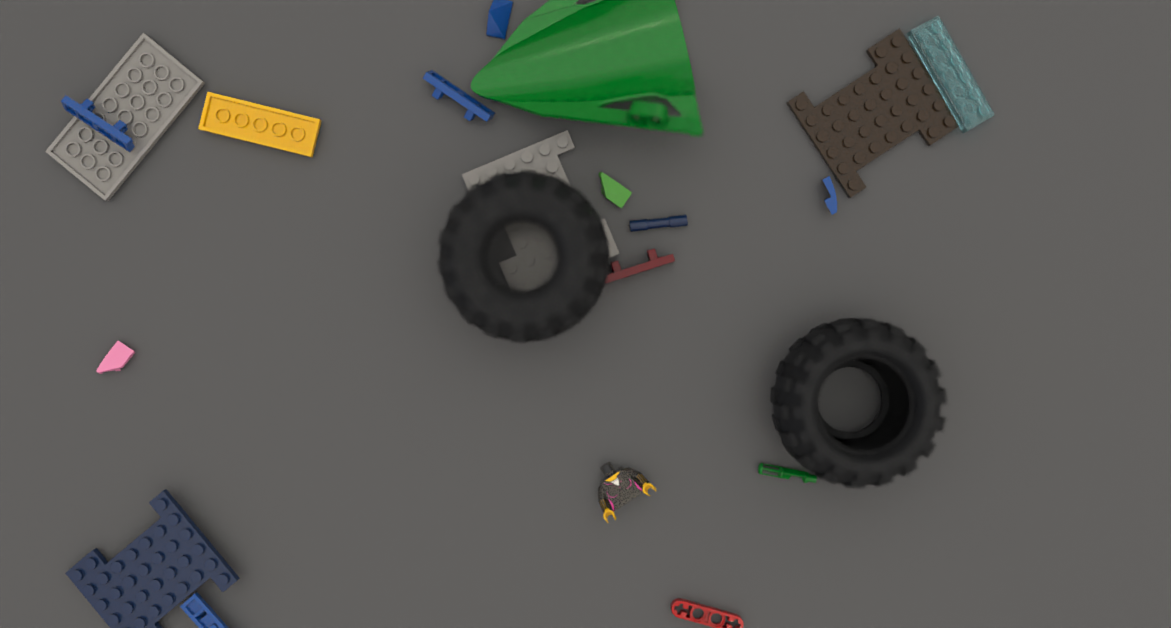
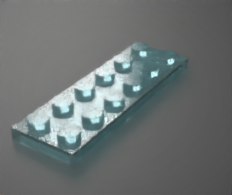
[906,15,995,133]

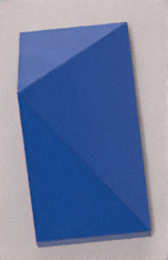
[486,0,513,40]

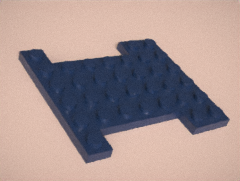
[65,489,240,628]

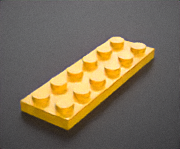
[198,92,322,158]

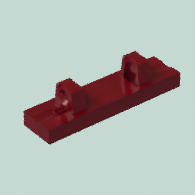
[605,249,675,284]

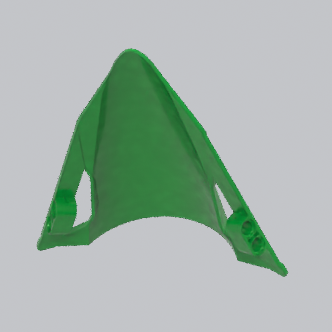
[471,0,703,136]

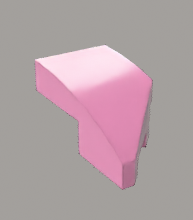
[96,341,135,374]

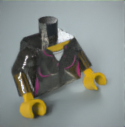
[598,462,656,523]

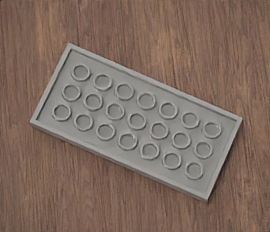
[45,33,205,201]

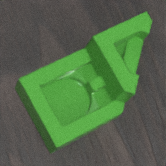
[599,171,632,209]

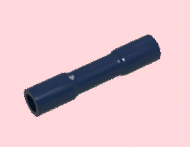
[629,215,688,232]

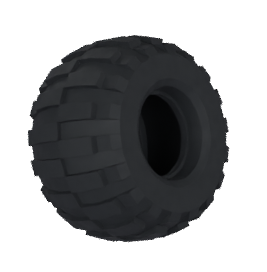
[437,170,610,343]
[770,318,947,488]

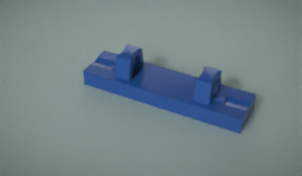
[422,70,495,122]
[61,96,135,152]
[180,592,229,628]

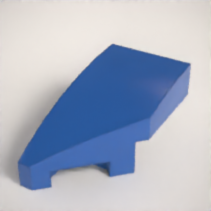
[823,176,837,215]

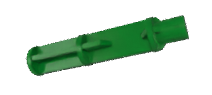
[758,463,817,483]

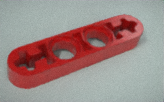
[671,598,744,628]

